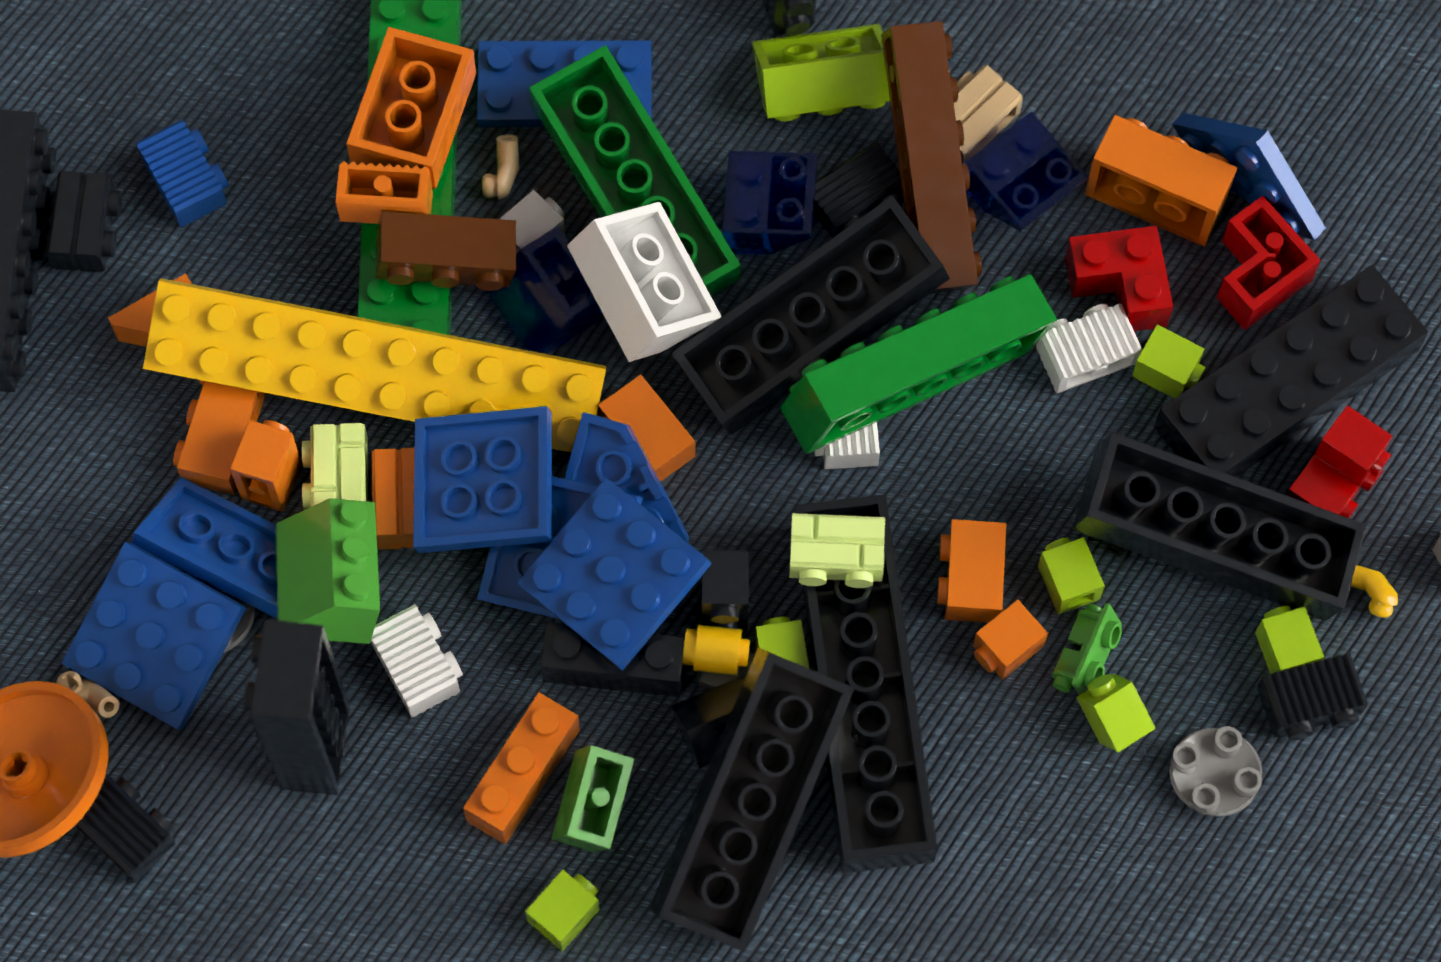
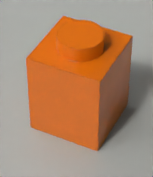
[973,600,1048,680]

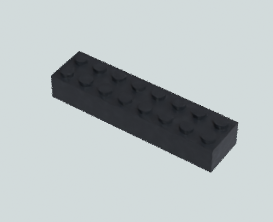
[794,494,938,873]

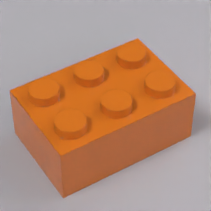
[346,27,476,189]
[1085,115,1238,247]

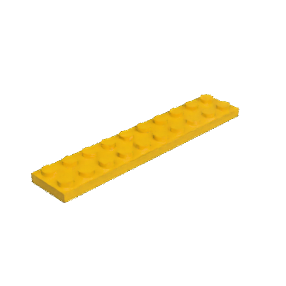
[143,278,606,452]

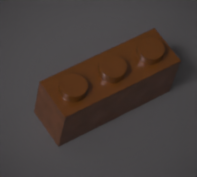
[375,211,516,291]

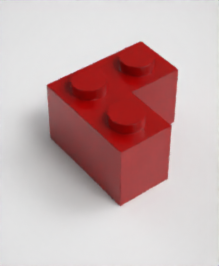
[1217,196,1321,331]
[1064,226,1173,331]
[1286,405,1393,519]

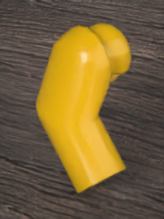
[1351,565,1398,618]

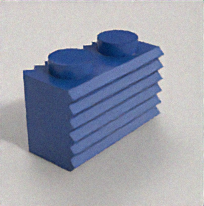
[136,119,229,227]

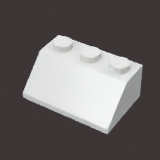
[567,202,722,362]

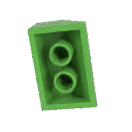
[275,498,380,644]

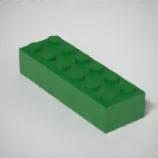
[529,45,741,296]
[780,274,1057,454]

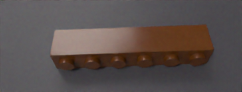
[881,21,982,294]

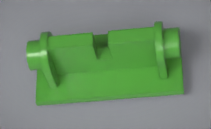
[1052,603,1122,695]

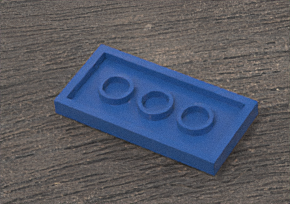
[477,40,652,127]
[132,477,277,618]

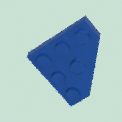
[1172,112,1326,240]
[564,412,690,542]

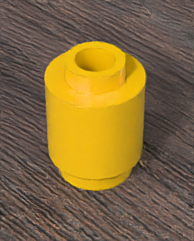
[683,625,750,675]

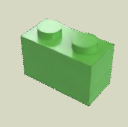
[551,745,634,853]

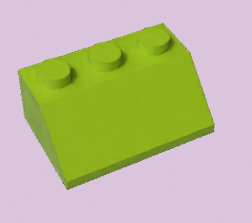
[752,24,890,121]

